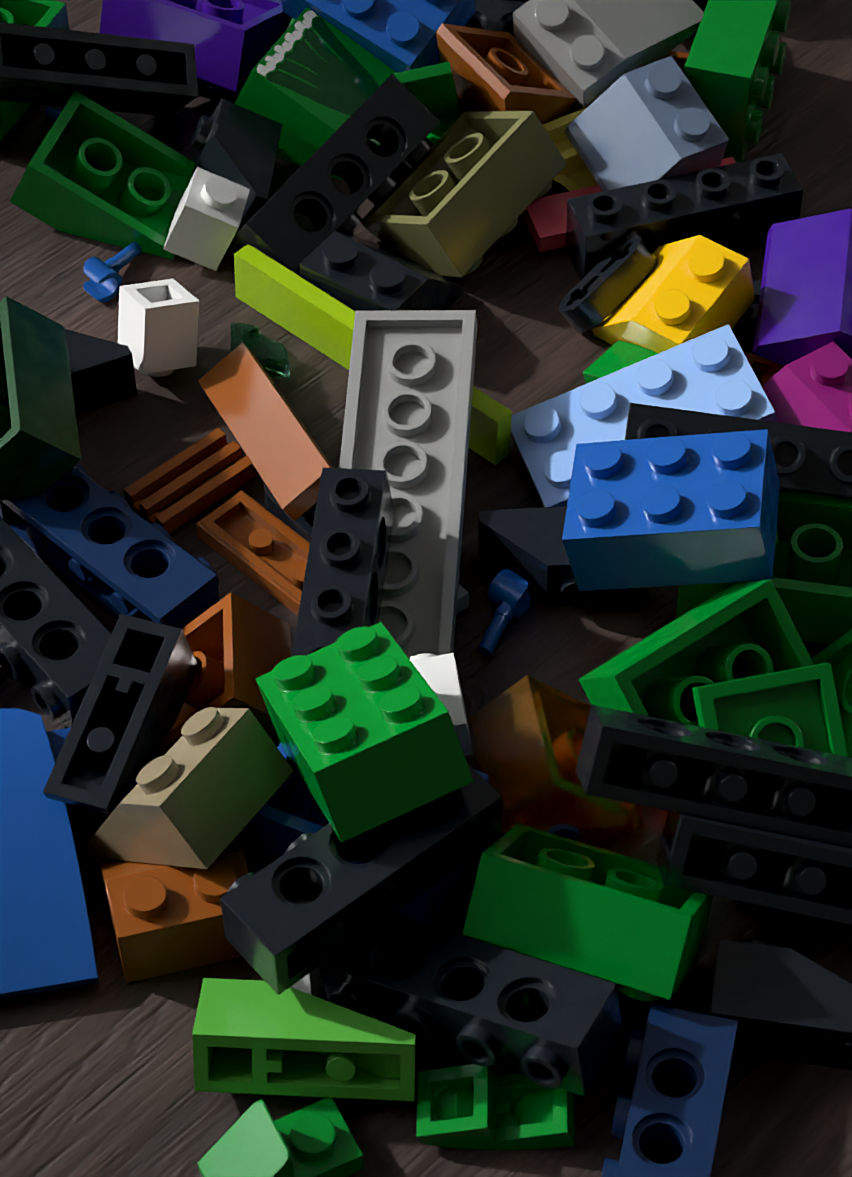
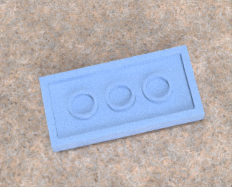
[511,324,777,507]

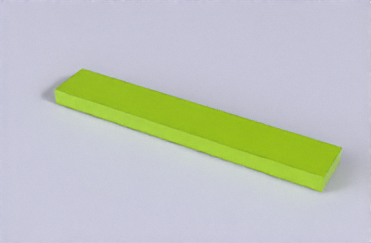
[234,244,512,465]

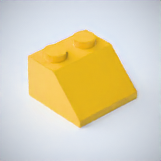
[592,235,755,353]

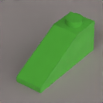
[192,978,416,1101]

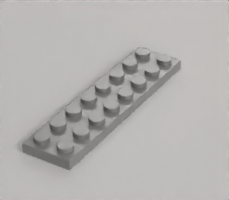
[339,310,478,658]

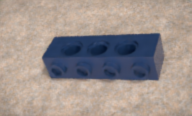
[0,463,220,629]
[601,1004,738,1177]

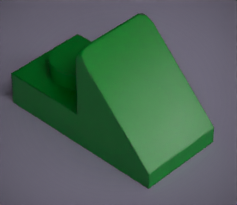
[198,1097,364,1177]

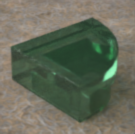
[230,323,290,378]

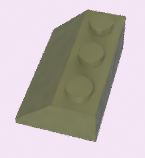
[361,111,567,277]

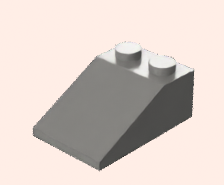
[513,0,704,111]

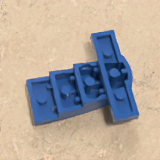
[0,708,138,999]

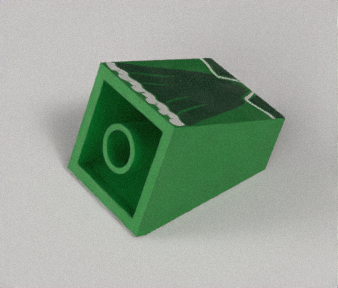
[235,7,397,180]

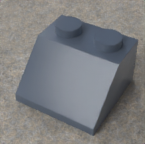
[565,56,729,191]

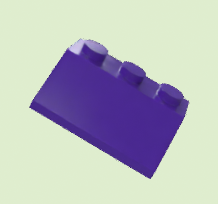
[99,0,292,93]
[753,208,852,366]

